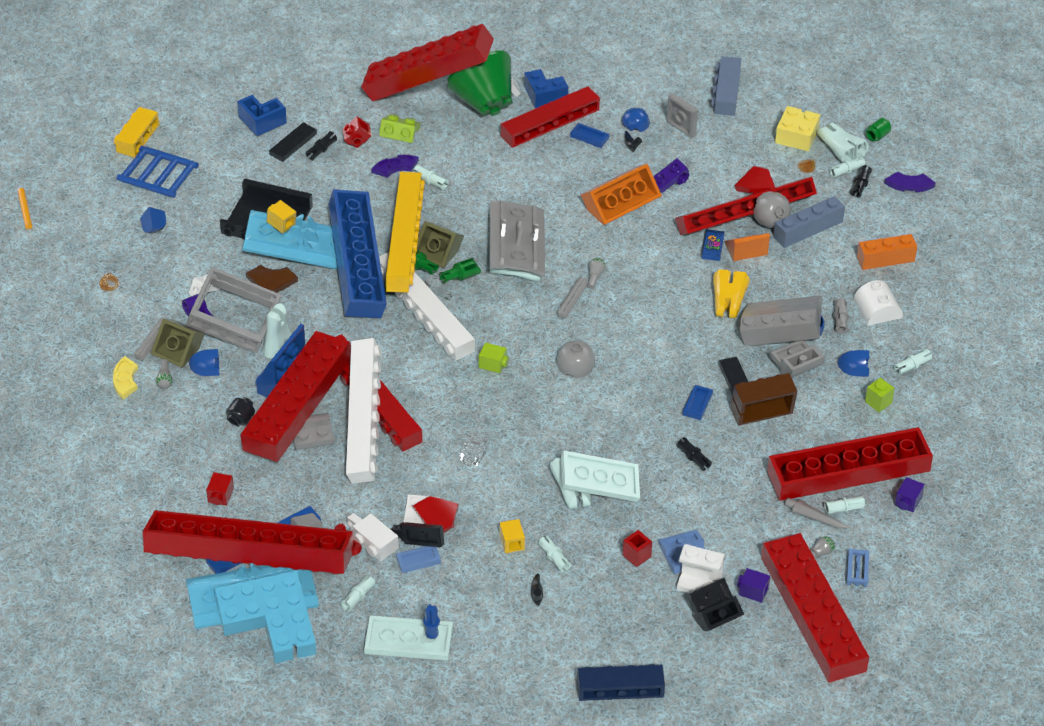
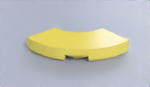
[113,356,138,400]

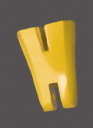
[713,269,750,318]

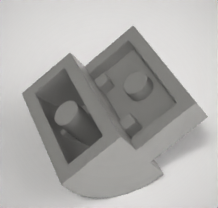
[770,340,825,377]
[293,413,334,450]

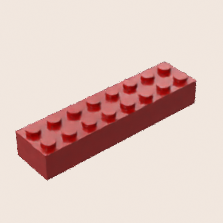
[361,23,494,102]
[240,331,351,462]
[767,427,933,501]
[761,533,869,683]

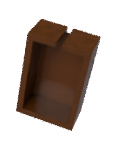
[730,373,798,426]

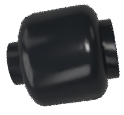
[226,397,255,427]

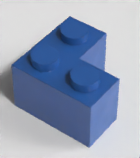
[524,69,569,108]
[237,95,287,136]

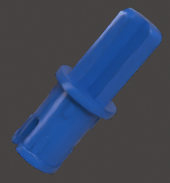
[423,604,440,639]

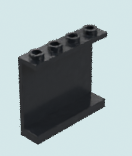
[220,178,313,240]

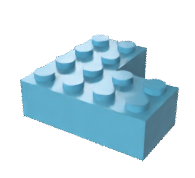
[215,570,316,663]

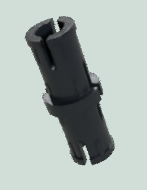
[305,131,337,161]
[851,165,872,198]
[677,437,712,471]

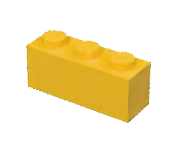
[114,107,159,157]

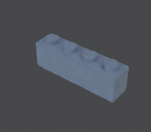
[711,56,742,116]
[774,196,845,248]

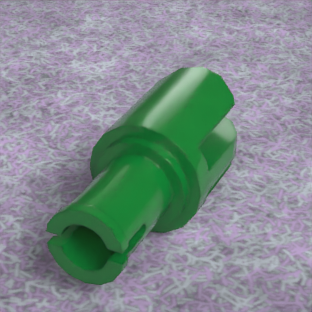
[415,250,439,275]
[439,257,481,284]

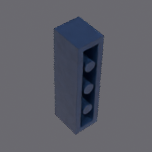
[577,664,665,701]

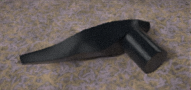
[625,131,642,152]
[531,573,543,606]

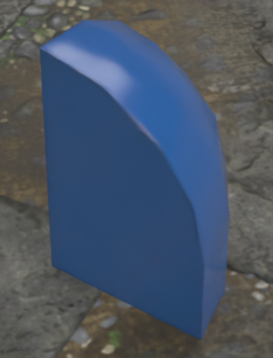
[140,207,166,233]
[189,349,220,376]
[837,350,870,377]

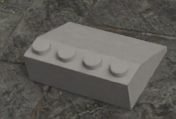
[740,295,822,346]

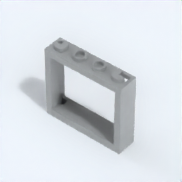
[186,267,281,353]

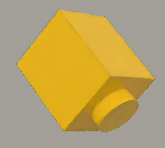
[267,200,296,234]
[499,519,525,553]

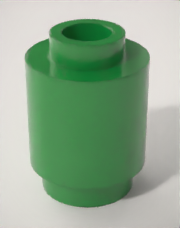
[866,118,891,142]

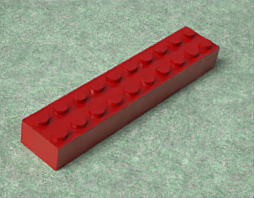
[143,510,353,574]

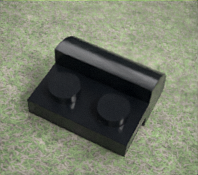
[686,578,744,632]

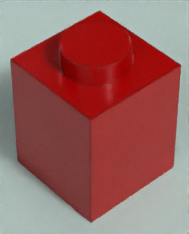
[206,472,234,506]
[623,530,652,568]

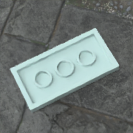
[561,451,640,502]
[364,616,453,661]

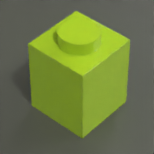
[479,342,509,373]
[865,377,895,413]

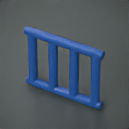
[116,145,199,198]

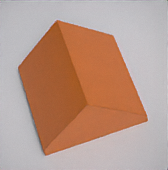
[724,233,770,261]

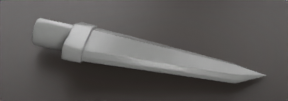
[785,498,850,528]

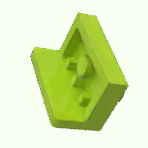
[379,114,421,143]

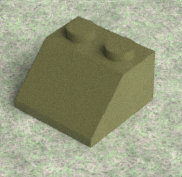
[417,221,464,268]
[150,318,205,368]

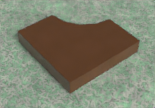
[246,265,298,293]

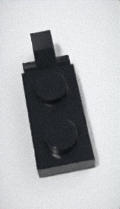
[390,522,444,547]

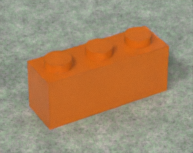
[857,234,917,270]

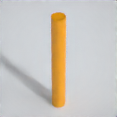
[17,188,33,229]

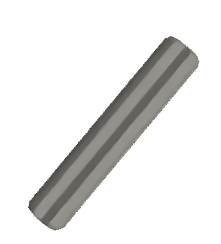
[557,277,588,319]
[134,317,163,361]

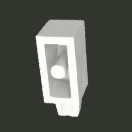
[347,513,399,562]

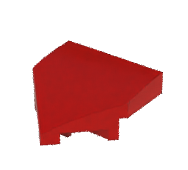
[734,166,775,194]
[413,496,459,534]

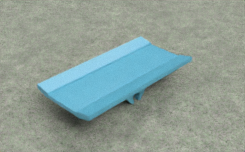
[242,210,338,270]
[186,563,319,629]

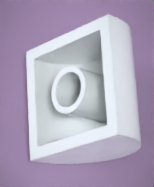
[854,280,903,326]

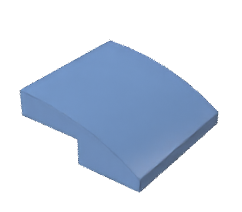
[659,530,705,574]

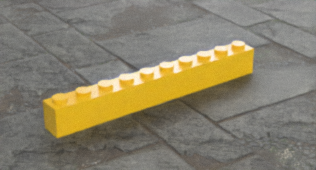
[386,172,425,293]

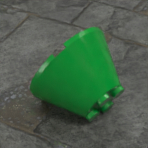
[447,50,513,116]

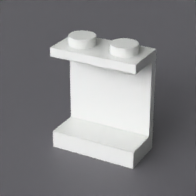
[677,544,725,593]

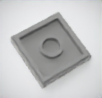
[667,93,698,138]

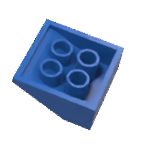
[255,324,305,397]

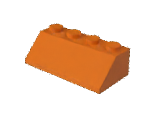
[580,163,662,225]

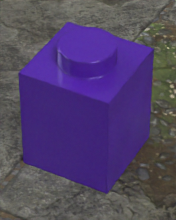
[895,477,925,512]
[737,568,770,603]

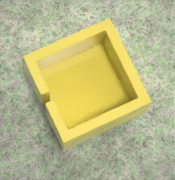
[775,106,821,151]

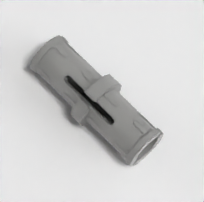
[834,298,849,333]

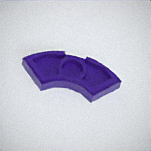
[371,155,419,178]
[884,171,936,193]

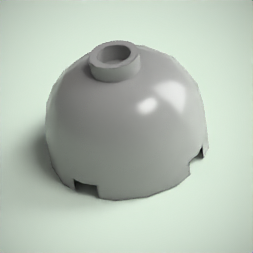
[753,191,791,228]
[557,340,595,378]

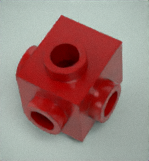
[342,116,372,148]

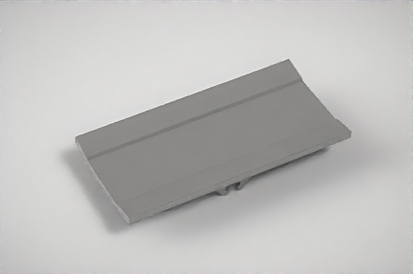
[490,201,545,277]

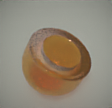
[798,159,816,173]
[99,273,119,291]

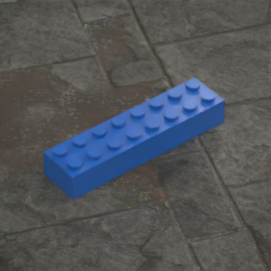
[328,189,387,318]

